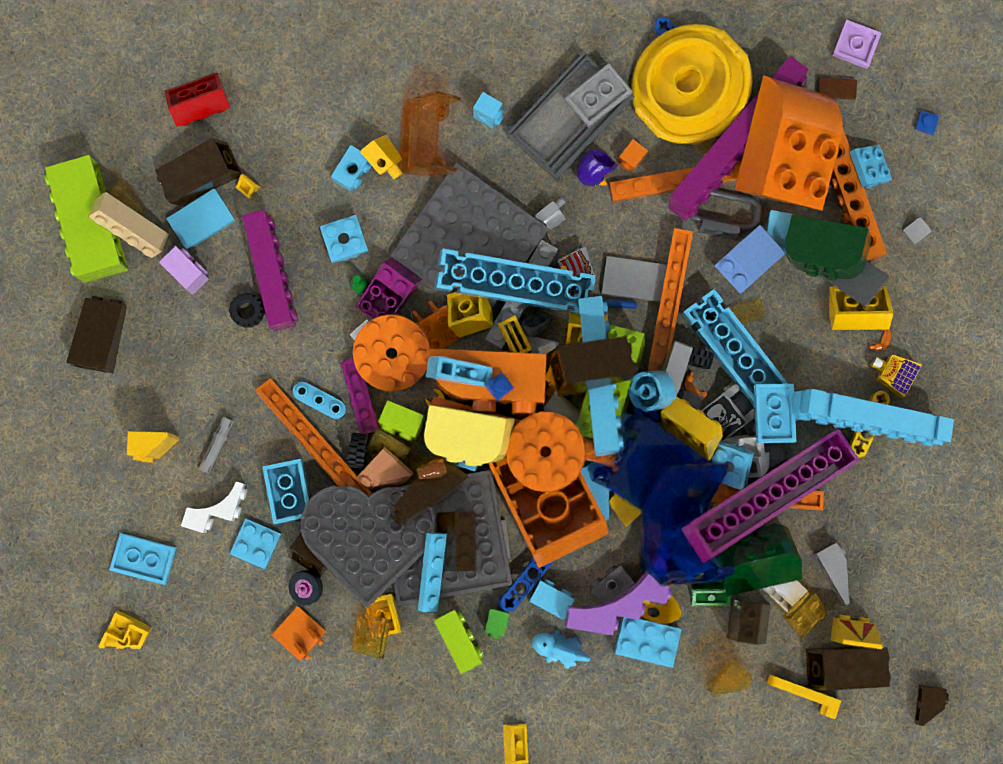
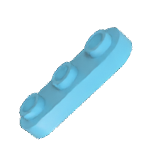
[293,382,346,419]

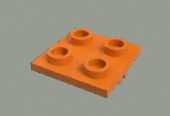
[411,300,462,349]
[272,606,327,661]

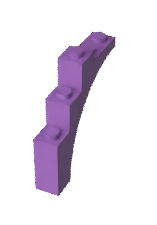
[564,541,671,635]

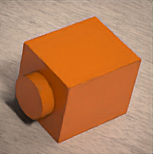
[618,139,648,172]

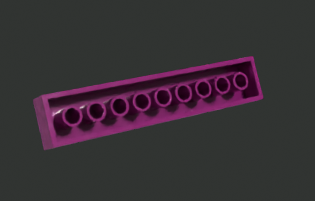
[668,56,809,222]
[681,428,860,562]

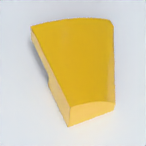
[98,610,152,649]

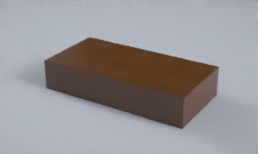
[818,78,857,100]

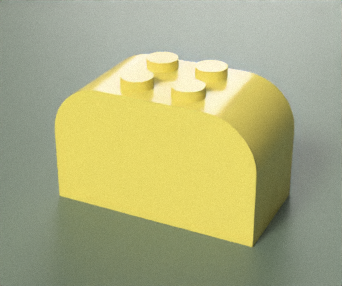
[424,405,515,466]

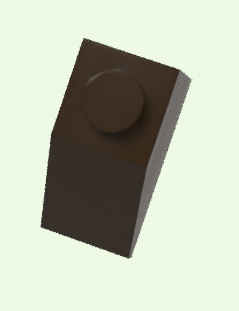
[915,685,949,726]

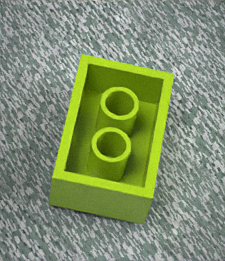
[378,400,426,443]
[434,609,484,674]

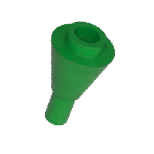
[350,275,369,294]

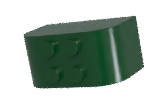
[785,215,872,281]
[715,524,802,597]

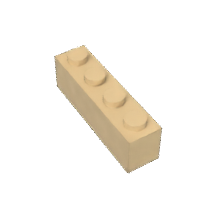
[88,192,169,258]

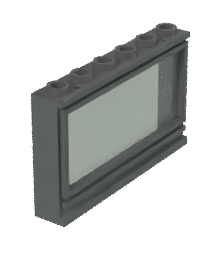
[507,51,634,182]

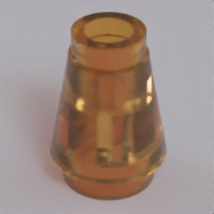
[416,458,447,480]

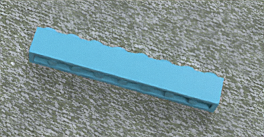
[578,296,623,456]

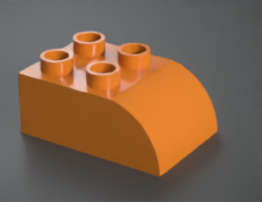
[735,76,843,210]
[427,349,546,418]
[488,448,609,568]

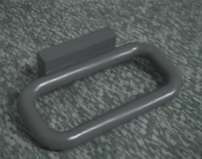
[690,189,761,240]

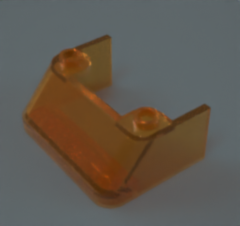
[399,91,461,176]

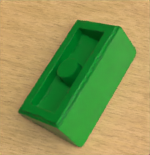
[691,582,731,606]

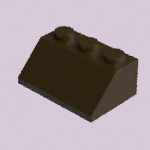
[437,512,477,571]

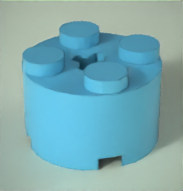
[629,370,676,412]

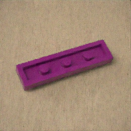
[341,359,379,434]

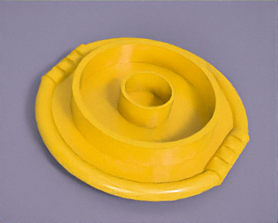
[631,24,752,144]

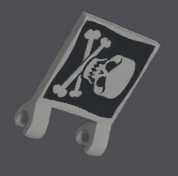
[701,384,755,441]

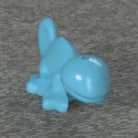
[532,630,590,669]

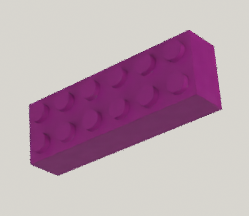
[242,210,298,332]

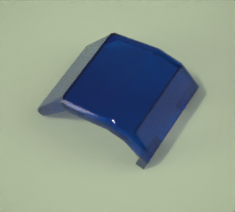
[641,463,735,586]

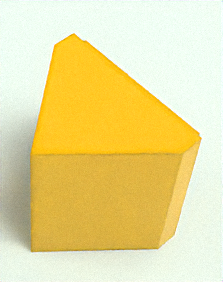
[235,174,260,199]

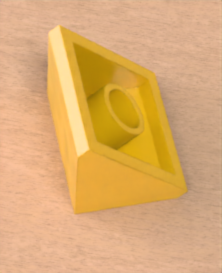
[366,593,403,639]

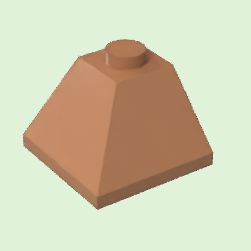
[356,447,413,491]

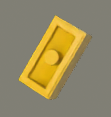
[503,723,529,764]

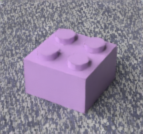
[159,246,209,295]

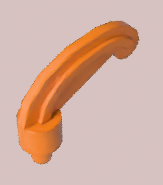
[869,329,891,351]
[684,371,707,398]

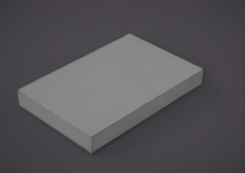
[564,63,633,128]

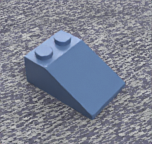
[715,225,786,294]

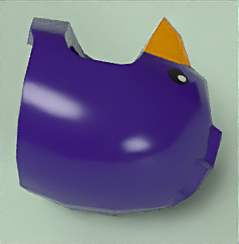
[577,149,618,186]

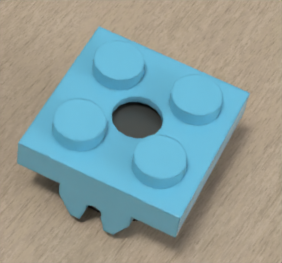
[320,215,368,263]
[709,441,753,490]

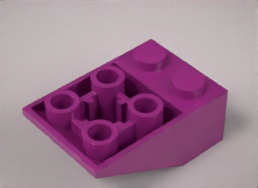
[355,257,422,319]

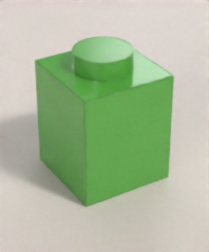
[485,608,509,639]

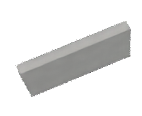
[601,256,667,303]

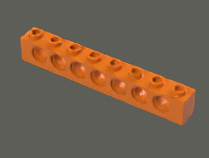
[830,129,887,262]

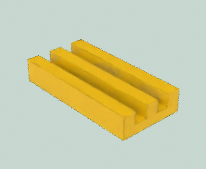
[497,315,532,353]

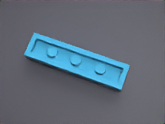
[418,533,447,612]

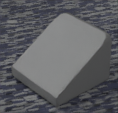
[902,217,932,245]

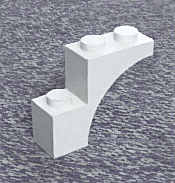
[181,482,247,533]

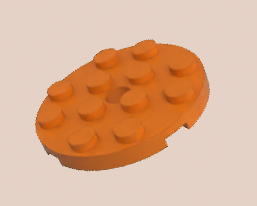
[353,314,430,391]
[506,412,586,492]

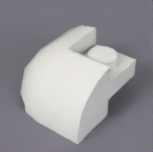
[721,434,770,477]

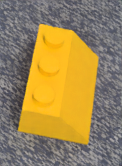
[829,286,893,330]
[661,396,722,462]
[127,431,179,463]

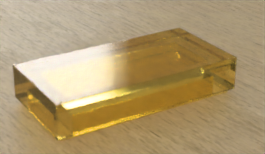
[724,299,766,324]

